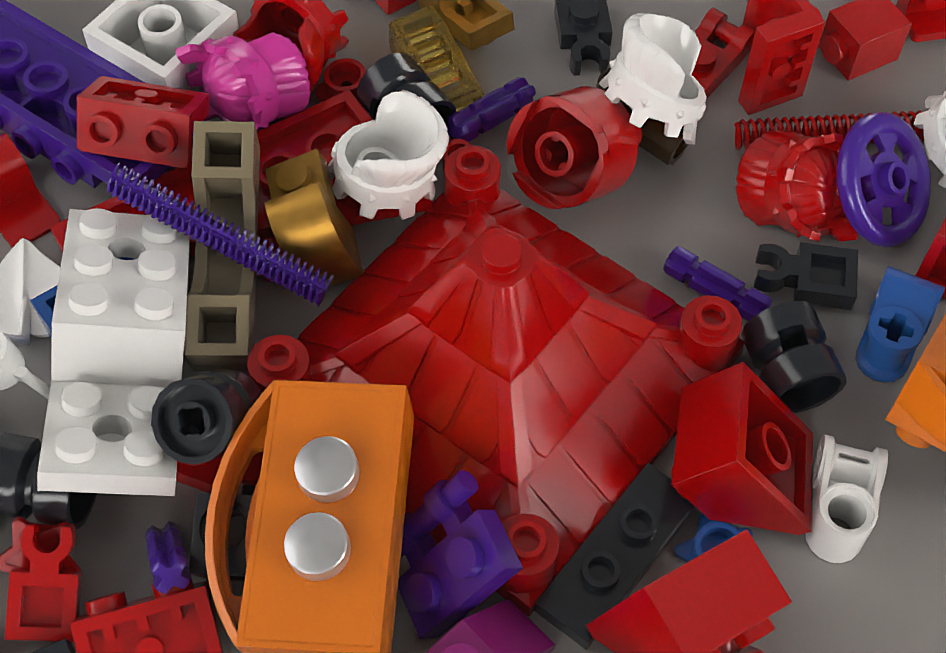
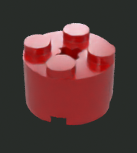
[506,86,642,209]

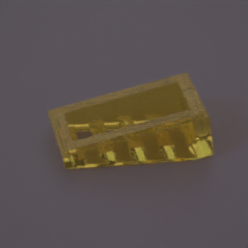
[389,5,484,112]

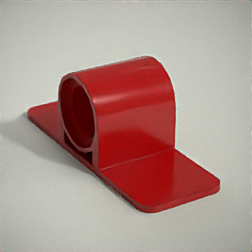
[0,133,61,248]

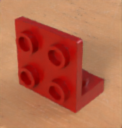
[738,0,825,116]

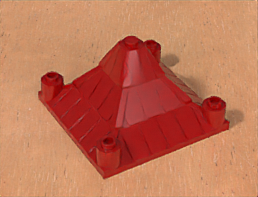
[247,145,745,617]

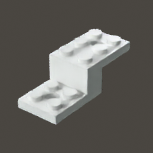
[37,208,190,496]

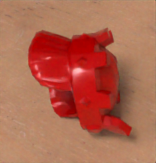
[233,0,349,91]
[735,130,858,242]

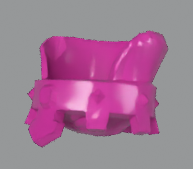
[175,32,311,130]

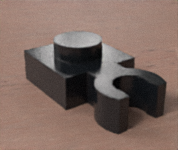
[554,0,613,76]
[753,242,858,310]

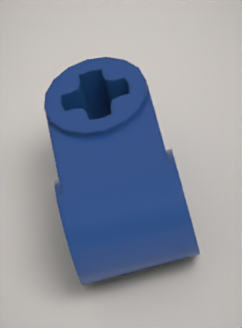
[855,266,945,383]

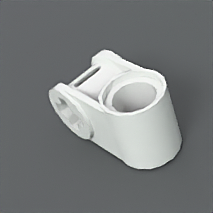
[806,434,888,563]

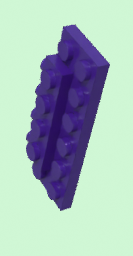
[0,0,207,188]

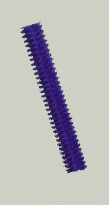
[107,163,334,307]

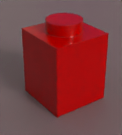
[818,0,912,81]

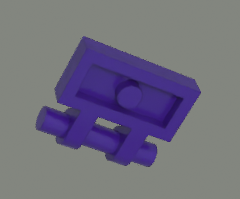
[398,470,523,639]

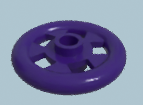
[837,112,931,247]

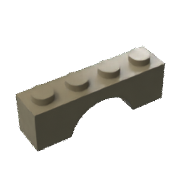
[185,121,260,371]

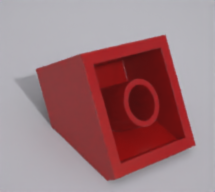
[671,362,813,535]
[586,529,792,653]

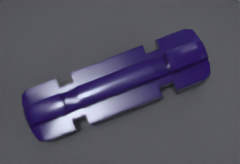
[447,77,536,142]
[663,246,772,321]
[145,521,191,594]

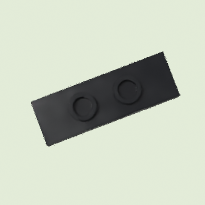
[534,463,696,650]

